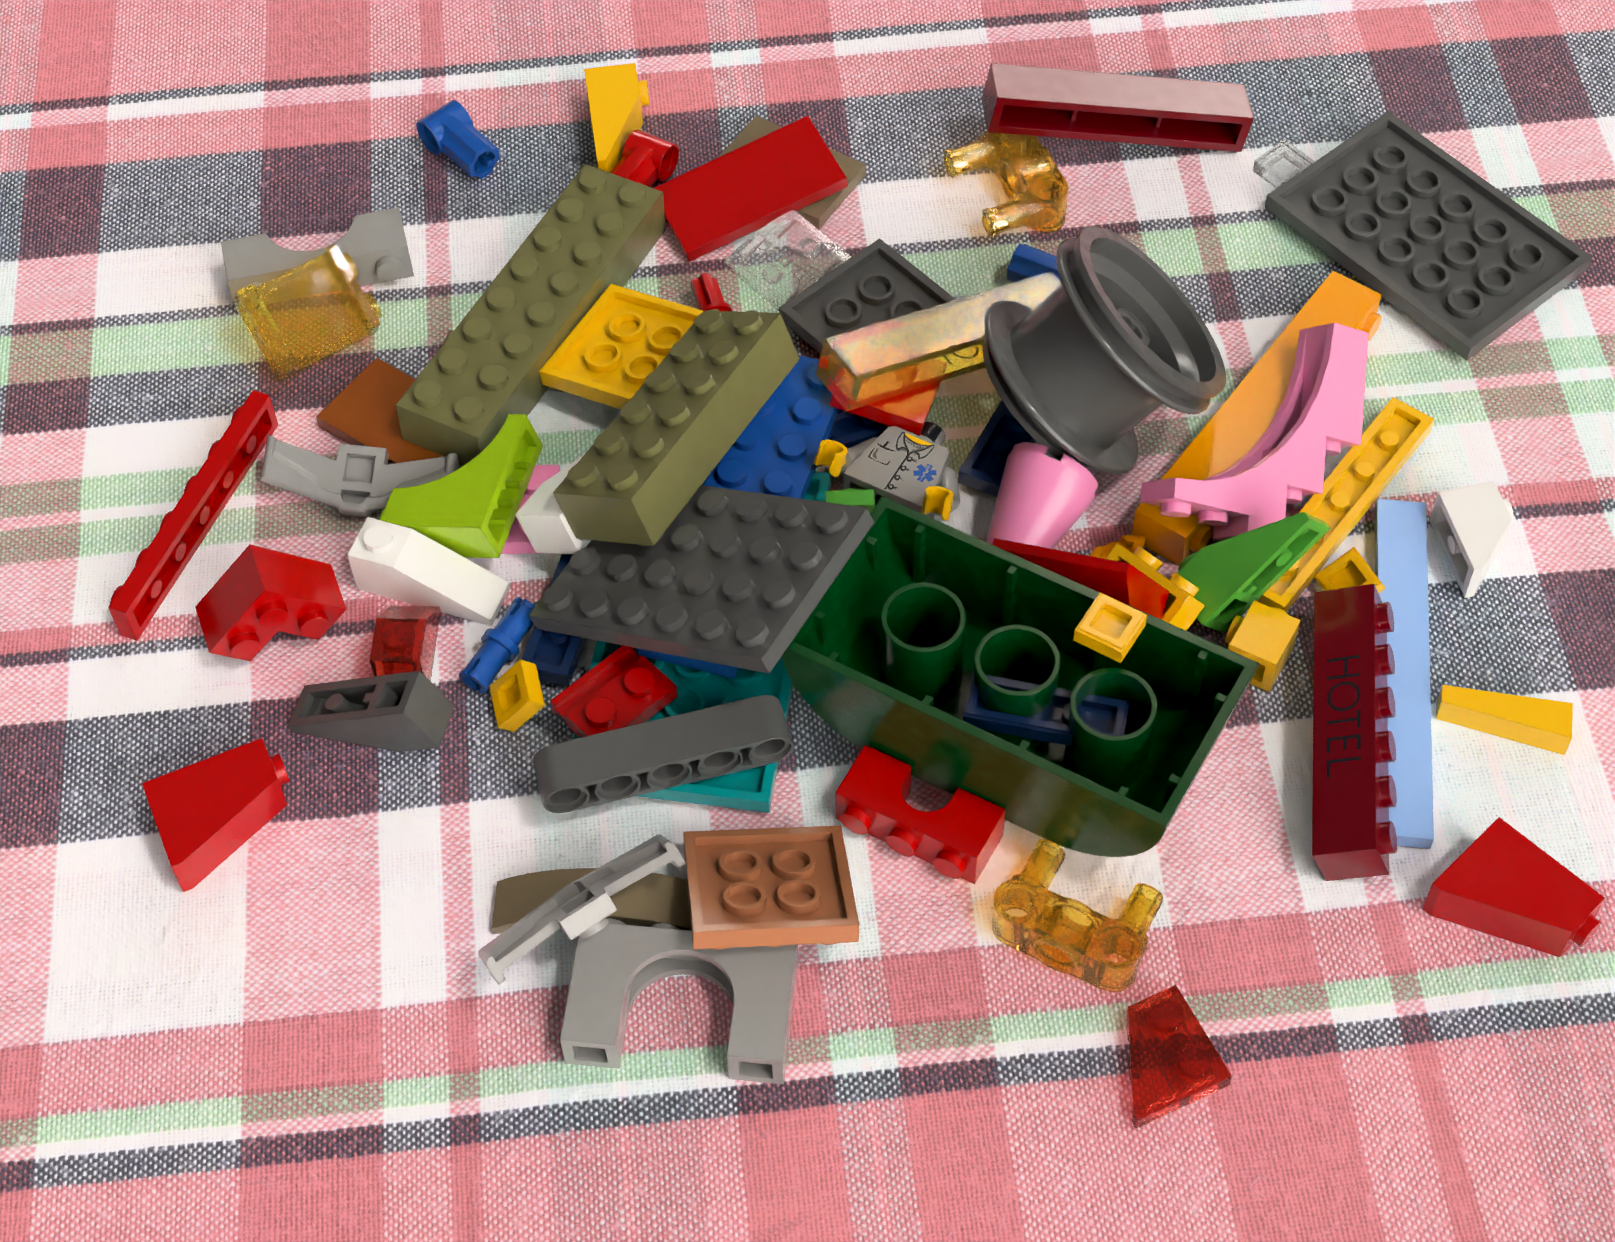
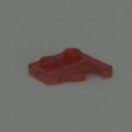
[1126,985,1232,1129]

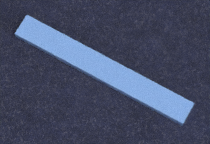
[1374,499,1434,849]

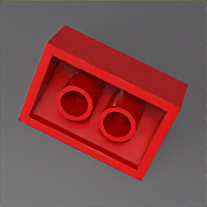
[992,538,1169,620]

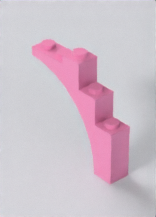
[1140,323,1368,541]

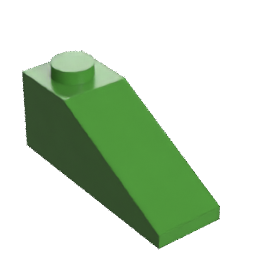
[1177,512,1331,632]

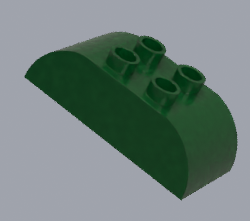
[781,496,1259,857]

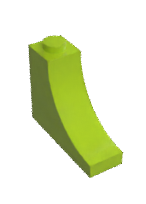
[379,414,543,558]

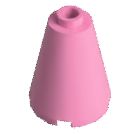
[986,442,1098,549]

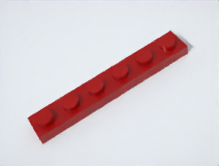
[108,390,278,641]

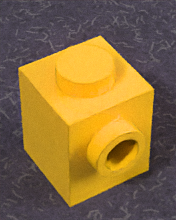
[1225,600,1301,692]

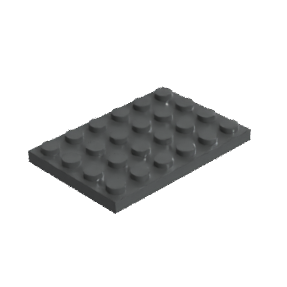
[1265,111,1592,361]
[528,485,874,674]

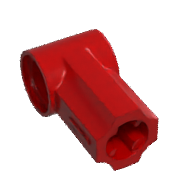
[610,129,679,187]

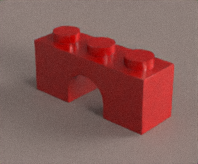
[835,745,1006,884]

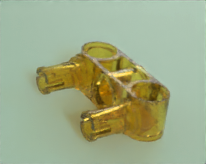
[943,131,1069,237]
[991,839,1163,992]

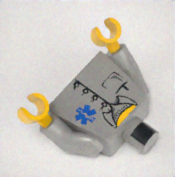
[813,422,960,521]

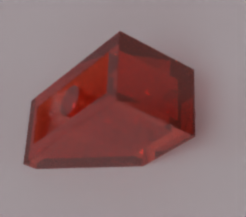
[369,605,441,681]

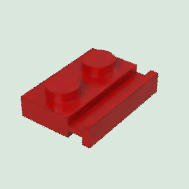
[550,645,678,738]

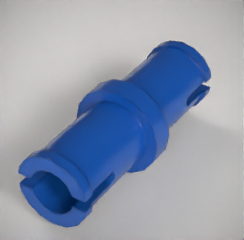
[459,597,535,694]

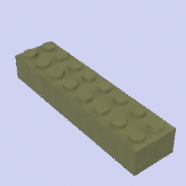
[396,164,666,466]

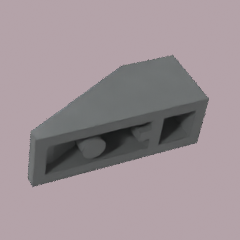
[287,671,455,752]

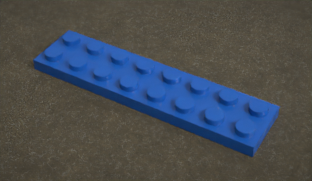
[638,355,845,679]

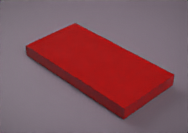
[654,116,848,262]

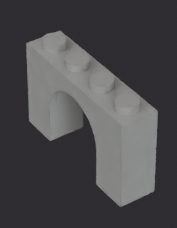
[560,918,799,1084]

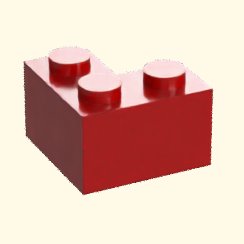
[195,544,347,661]

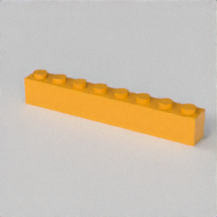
[1132,271,1382,565]

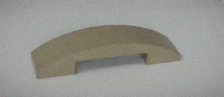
[491,868,691,934]

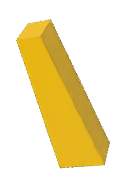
[1436,685,1573,755]

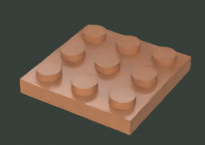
[683,825,859,950]

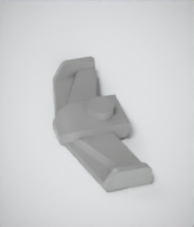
[260,435,459,517]
[478,834,686,985]

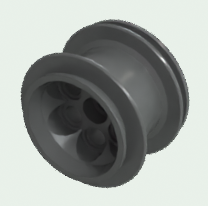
[983,226,1226,475]

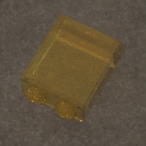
[233,244,382,383]

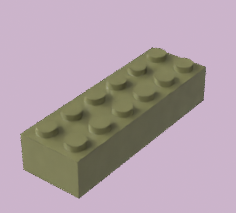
[553,309,799,546]

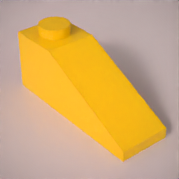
[584,63,649,173]

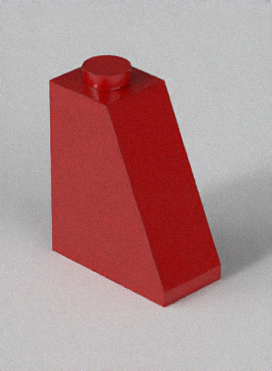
[142,738,290,892]
[1423,817,1605,957]

